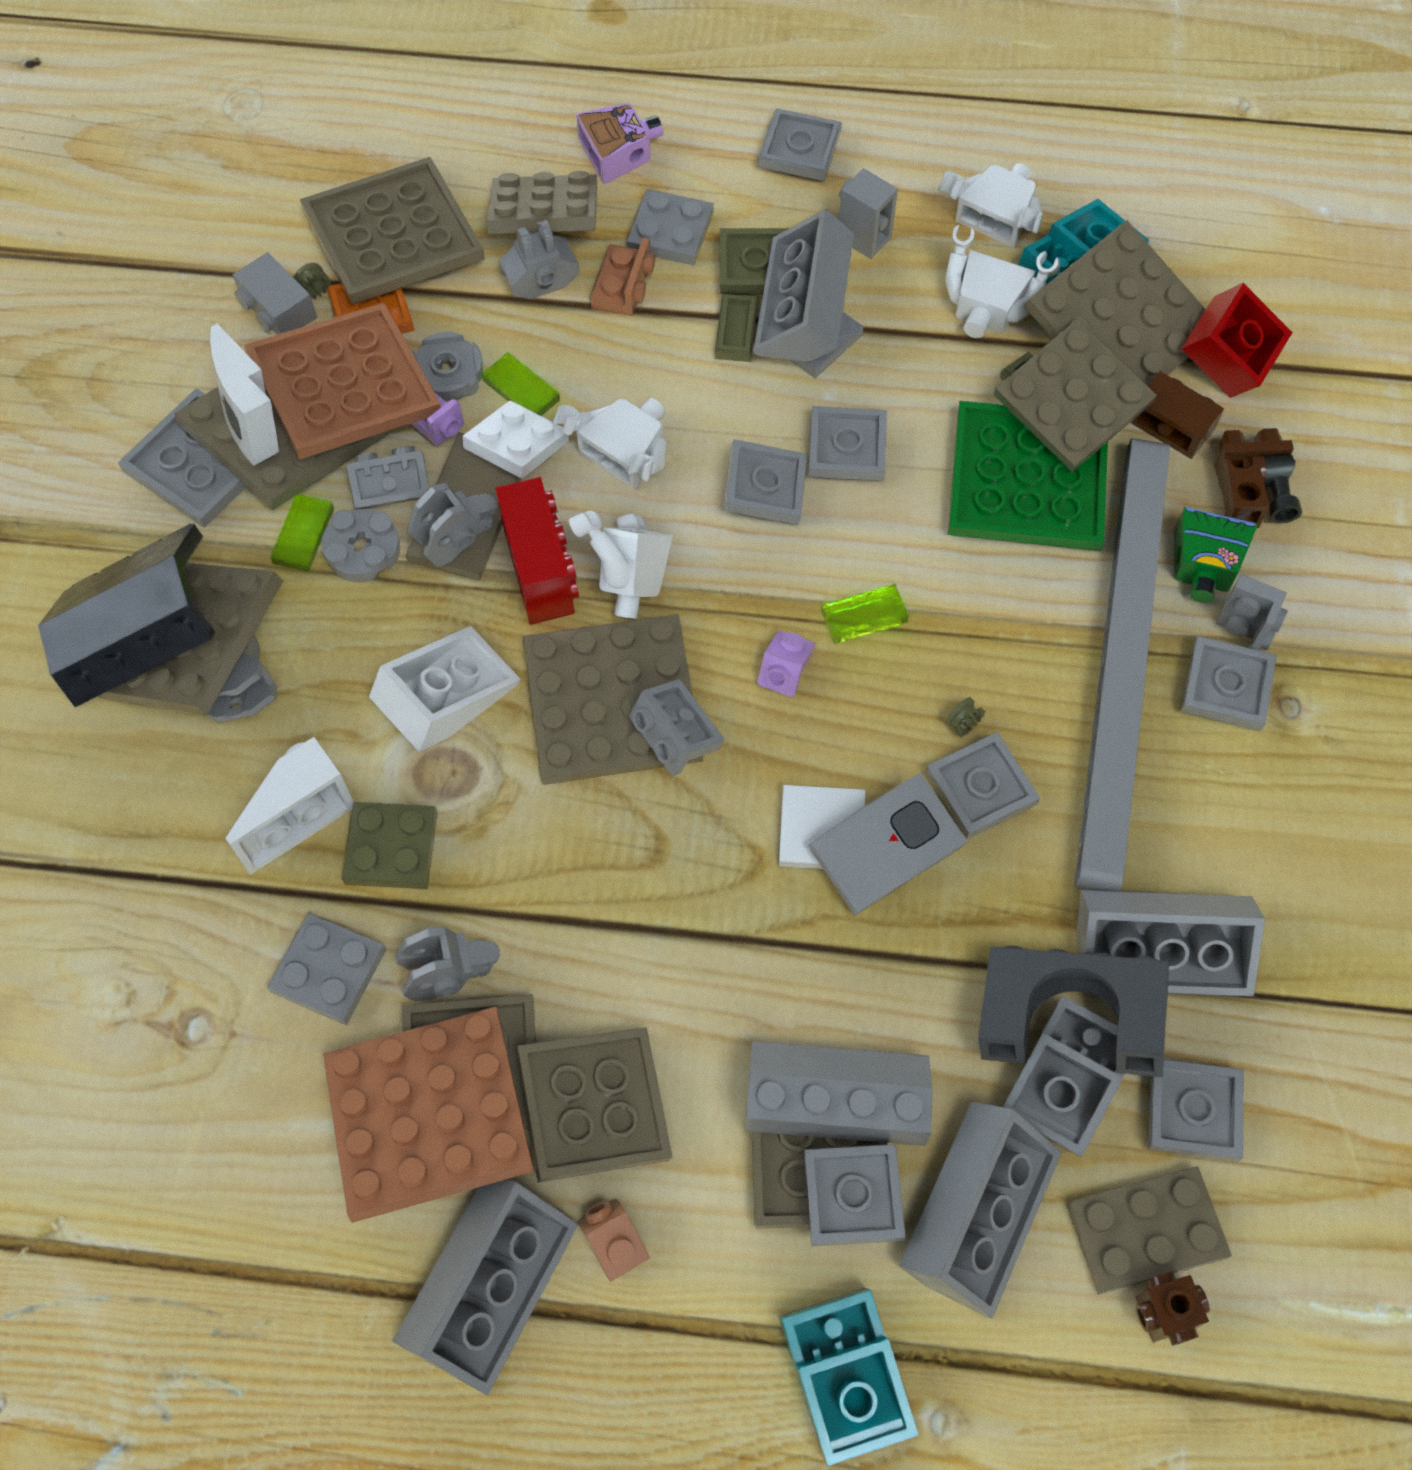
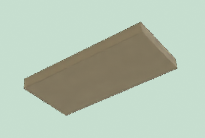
[406,432,521,581]

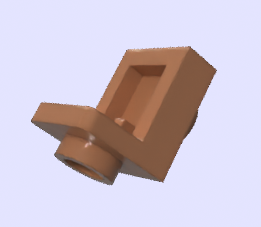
[577,1199,650,1282]

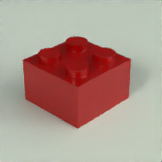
[1181,282,1293,398]

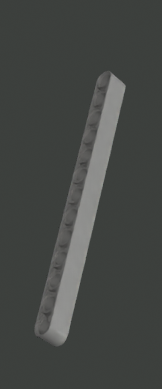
[1075,438,1170,891]

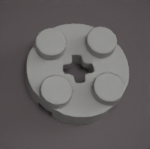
[412,332,484,401]
[321,509,401,582]

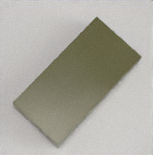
[715,293,758,362]

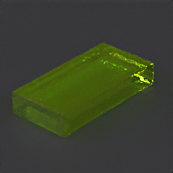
[482,352,560,416]
[270,494,334,572]
[821,584,909,644]

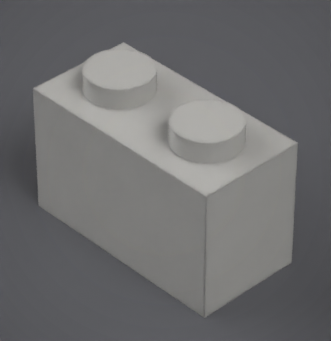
[837,168,898,259]
[233,252,317,335]

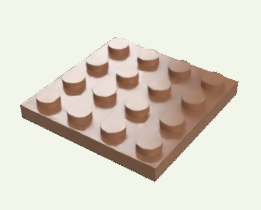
[244,303,441,460]
[323,1007,534,1223]

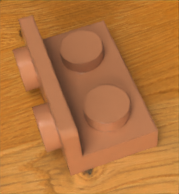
[591,238,656,316]

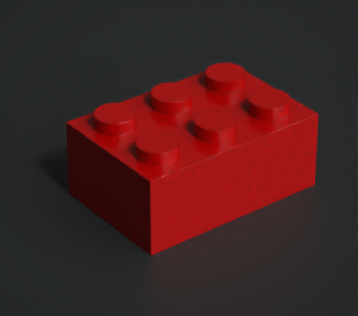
[495,477,579,625]

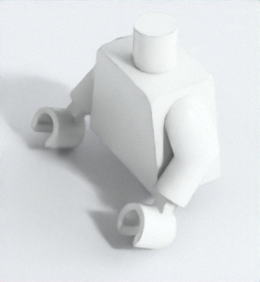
[938,163,1043,248]
[945,225,1060,338]
[553,398,667,489]
[569,511,673,619]

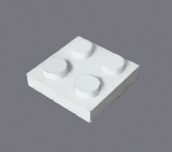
[463,400,569,479]

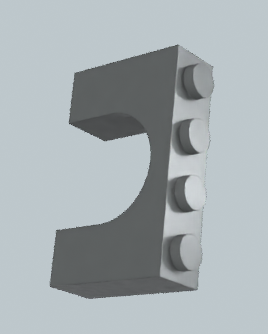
[978,946,1169,1077]

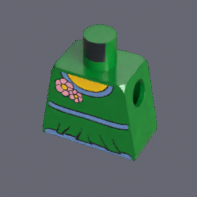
[1174,507,1257,603]

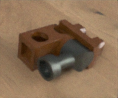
[1214,428,1302,528]

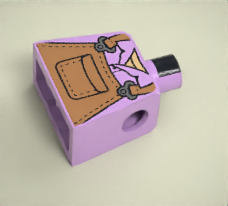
[576,103,663,184]

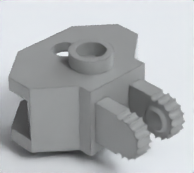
[499,220,580,299]
[407,483,498,567]
[205,635,278,722]
[395,926,501,1002]

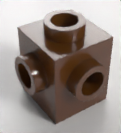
[1135,1271,1210,1346]

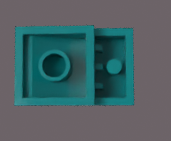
[1018,199,1149,283]
[778,1287,919,1466]

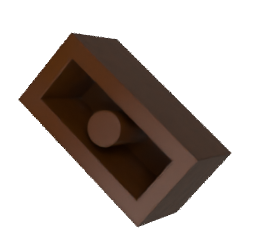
[1130,371,1224,460]

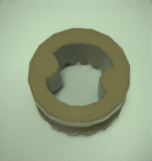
[294,263,331,299]
[945,697,985,737]

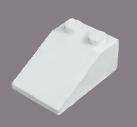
[369,626,521,753]
[225,737,354,875]

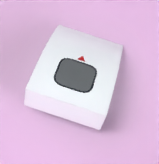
[210,324,279,466]

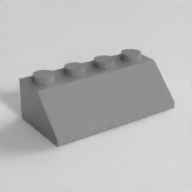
[753,209,854,362]
[1077,890,1265,996]
[745,1041,932,1146]
[899,1101,1062,1319]
[392,1179,578,1396]

